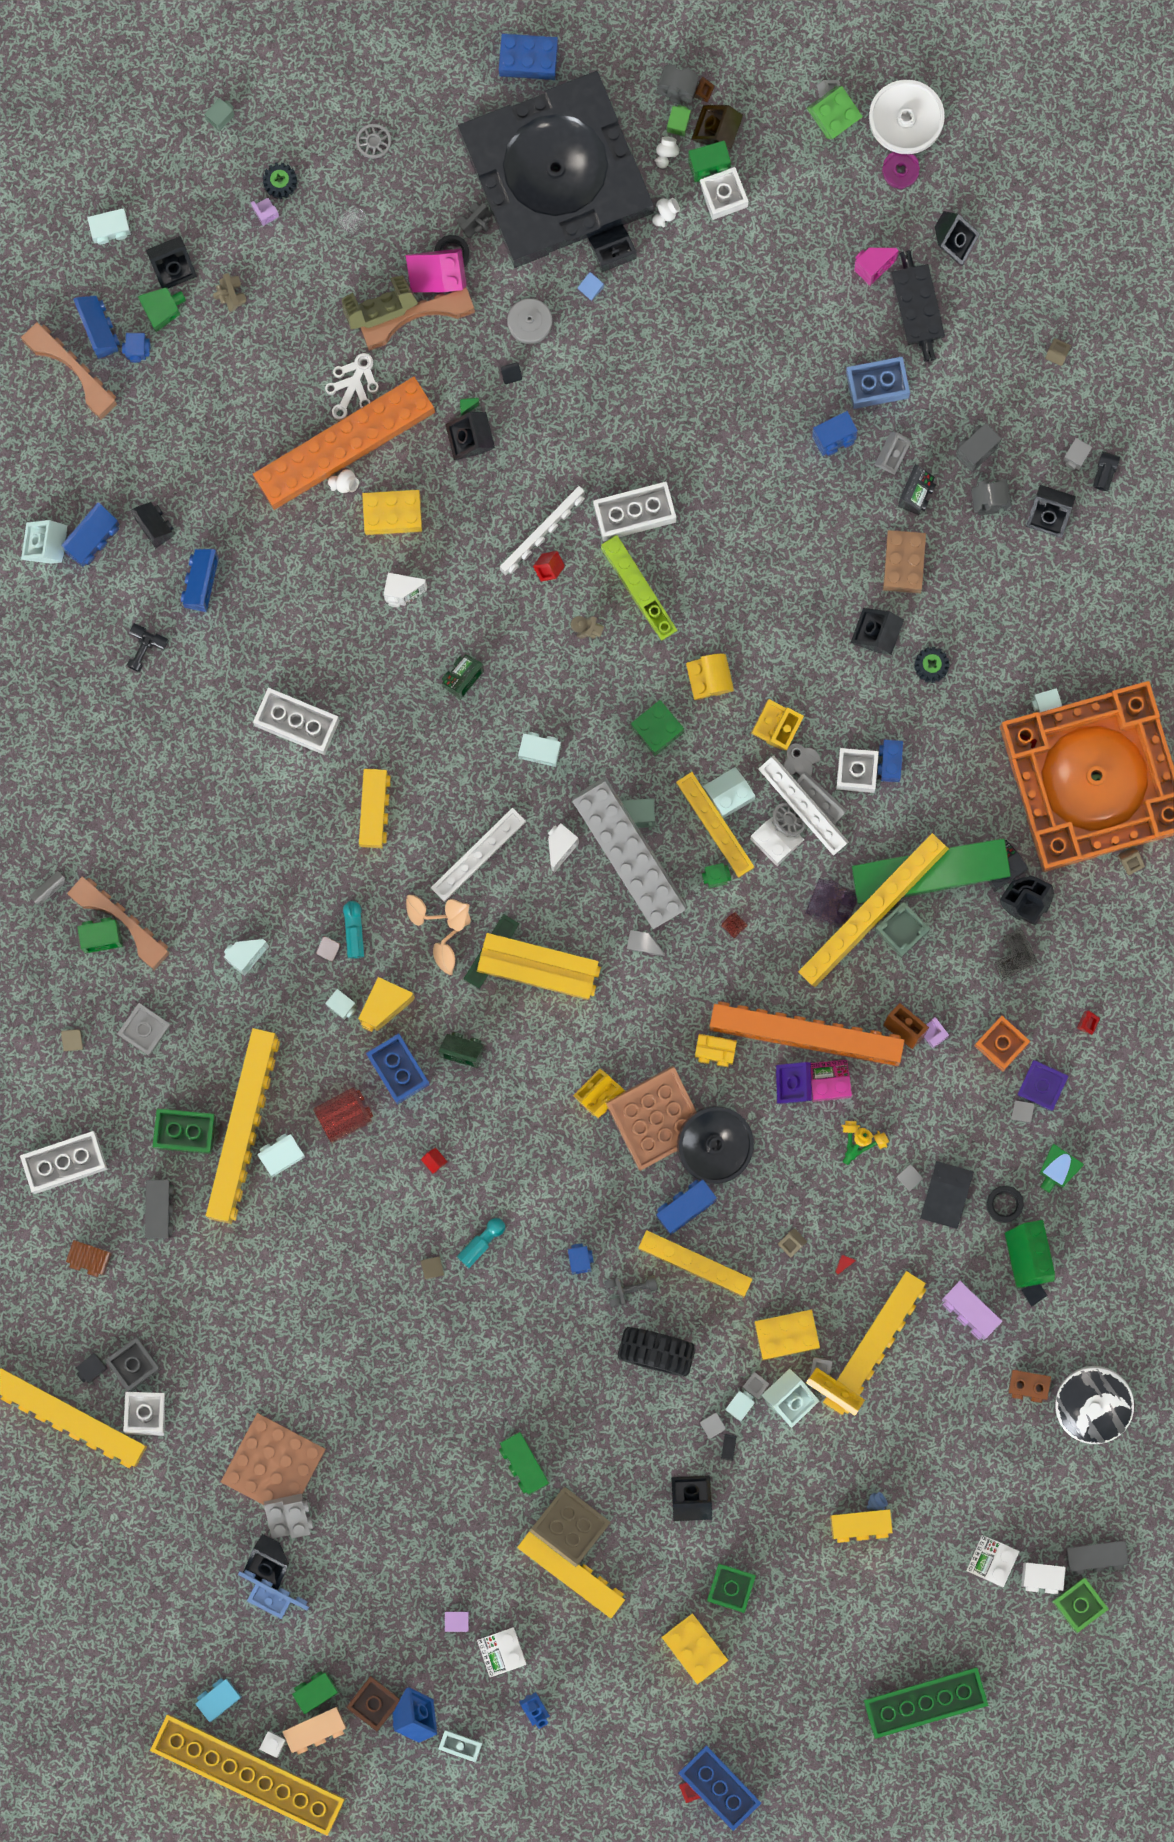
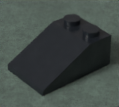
[920,1161,974,1229]

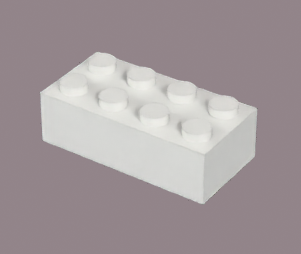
[593,481,676,541]
[253,688,340,755]
[20,1131,108,1194]

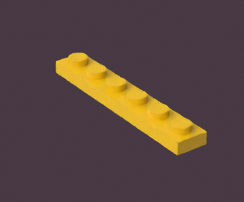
[676,772,755,878]

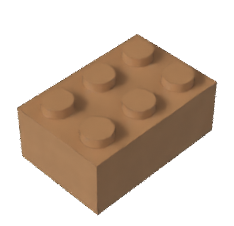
[883,530,926,594]

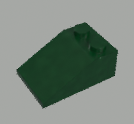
[438,1032,485,1068]

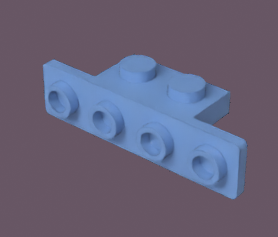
[238,1569,310,1619]

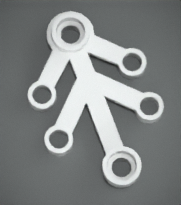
[325,353,379,421]

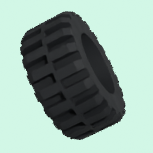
[618,1327,696,1377]

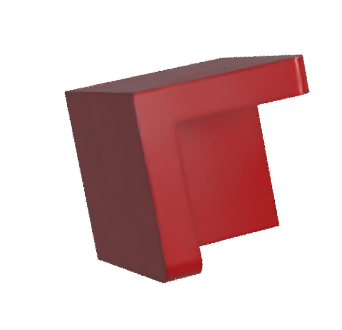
[533,551,565,582]

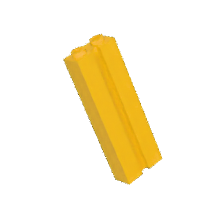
[477,933,601,1000]

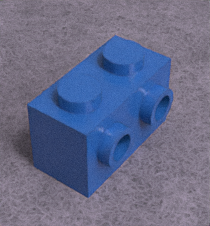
[877,740,903,782]
[568,1243,594,1275]

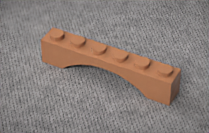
[360,287,475,351]
[21,322,117,420]
[67,877,170,971]

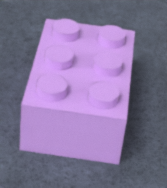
[942,1281,1002,1340]

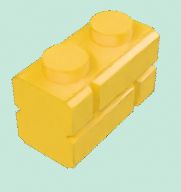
[695,1034,737,1067]

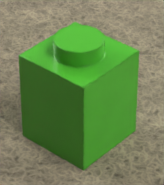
[667,105,691,137]

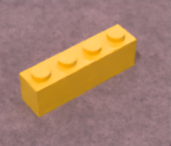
[359,769,391,848]

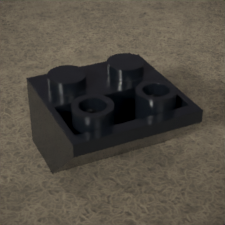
[588,224,637,272]

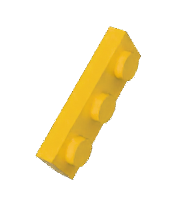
[806,1367,865,1416]

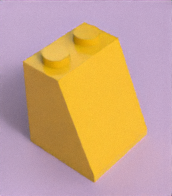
[358,977,415,1032]

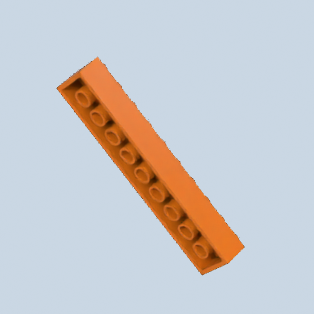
[253,376,435,510]
[709,1002,904,1066]

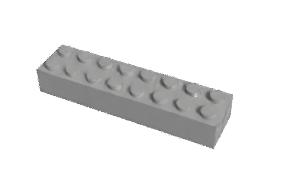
[572,776,686,929]

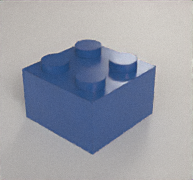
[812,411,858,456]

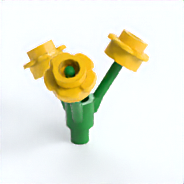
[841,1121,889,1165]

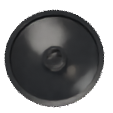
[677,1106,754,1184]

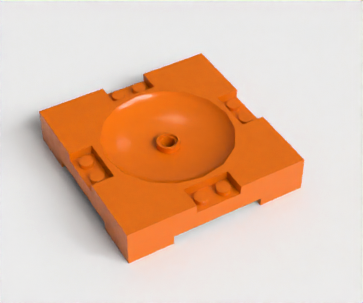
[1000,681,1174,872]

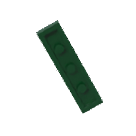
[463,914,519,989]

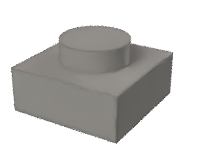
[742,1372,769,1399]

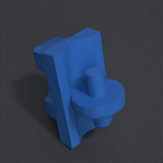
[519,1692,550,1729]

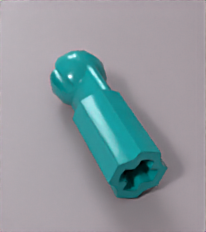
[343,901,364,959]
[456,1218,505,1268]

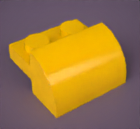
[686,654,734,700]
[751,699,804,750]
[573,1069,625,1118]

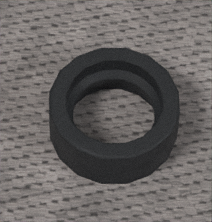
[434,235,470,268]
[986,1185,1024,1223]

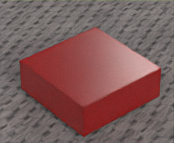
[679,1782,701,1803]

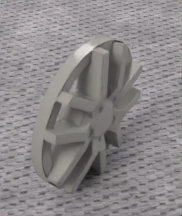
[356,124,391,159]
[772,803,805,837]

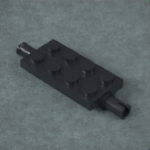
[891,250,945,362]

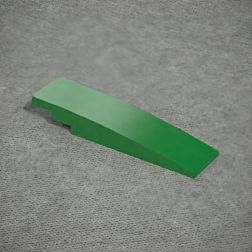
[852,839,1011,904]

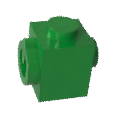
[702,863,731,889]

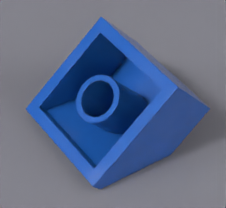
[393,1687,437,1743]

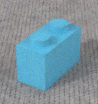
[195,1678,242,1722]

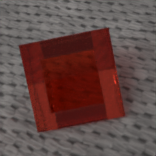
[721,912,748,939]

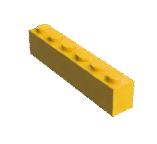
[638,1230,752,1298]
[517,1532,625,1619]

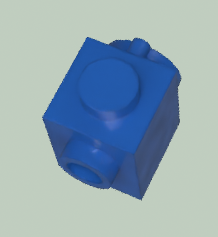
[122,333,150,363]

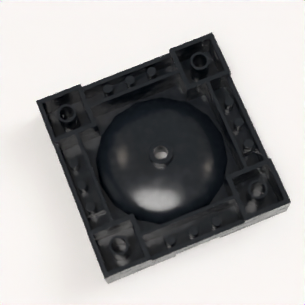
[458,70,654,268]

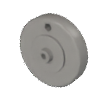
[507,298,553,344]

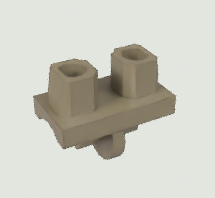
[213,273,246,312]
[570,616,604,639]

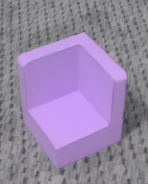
[251,198,279,226]
[924,1017,949,1049]
[445,1612,469,1632]

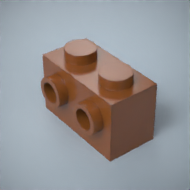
[883,1003,929,1050]
[1008,1370,1051,1403]

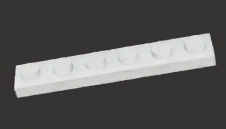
[500,486,585,575]
[759,756,849,856]
[431,808,526,902]

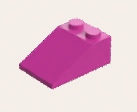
[406,249,467,292]

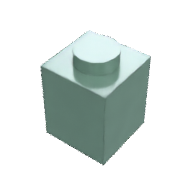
[204,98,235,132]

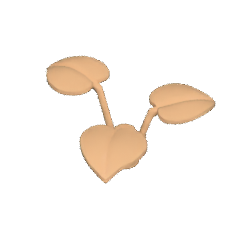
[406,895,471,975]

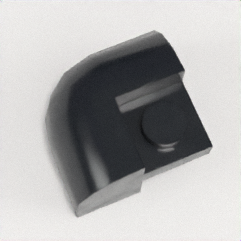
[1000,875,1054,925]

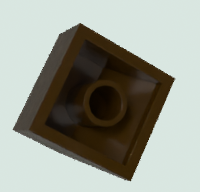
[691,105,743,149]

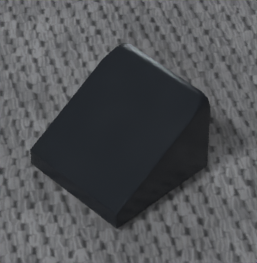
[500,362,522,384]
[1021,1284,1047,1307]

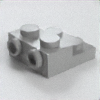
[264,1494,313,1539]

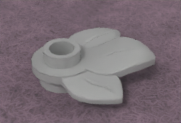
[783,743,821,776]

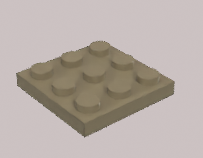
[529,1486,611,1567]

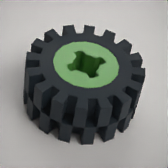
[263,162,297,199]
[914,647,949,683]

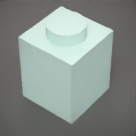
[1031,688,1062,713]
[325,989,356,1020]
[725,1391,755,1422]

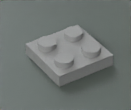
[117,1003,171,1056]

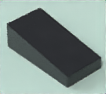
[721,1434,737,1461]

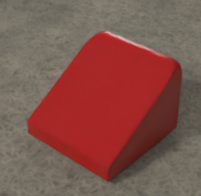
[835,1255,856,1275]

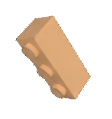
[283,1707,347,1755]

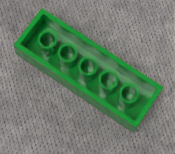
[863,1667,989,1739]

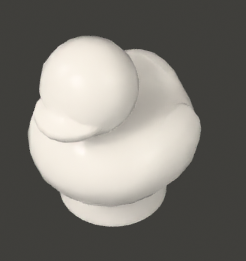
[655,137,680,169]
[652,198,680,227]
[328,469,359,493]

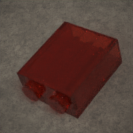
[313,1087,374,1144]

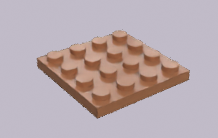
[605,1066,696,1171]
[221,1413,326,1505]

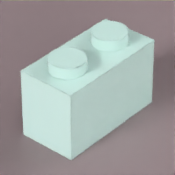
[87,208,131,244]
[518,732,561,767]
[439,1730,483,1762]

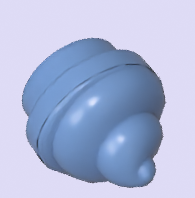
[867,1492,888,1511]

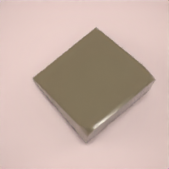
[1045,338,1071,366]
[1117,847,1145,876]
[61,1029,83,1051]
[778,1228,807,1258]
[421,1256,444,1280]

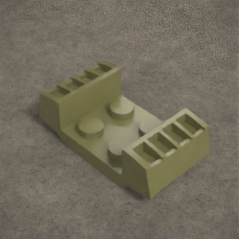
[341,275,418,330]

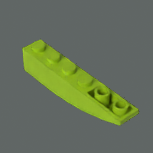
[601,535,678,641]

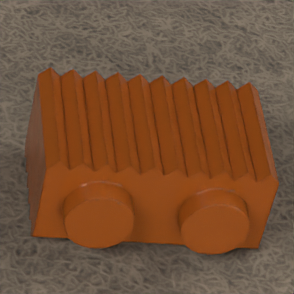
[66,1240,111,1277]

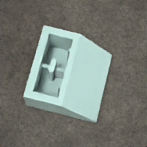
[257,1134,305,1177]

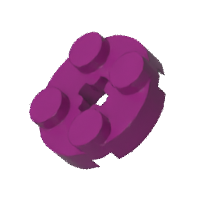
[882,152,920,189]

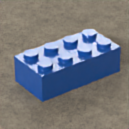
[678,1745,761,1831]

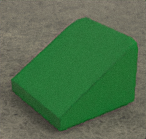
[460,398,480,416]

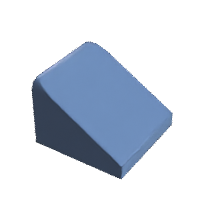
[577,272,604,301]

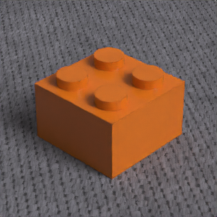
[975,1016,1030,1072]

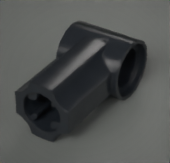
[1093,451,1120,492]

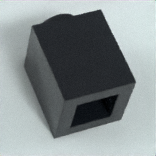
[76,1353,108,1383]

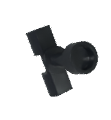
[126,623,169,672]

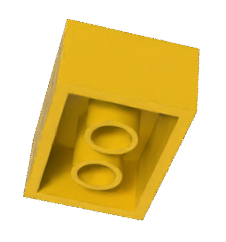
[362,490,422,535]
[754,1309,820,1361]
[830,1510,893,1543]
[662,1613,728,1685]

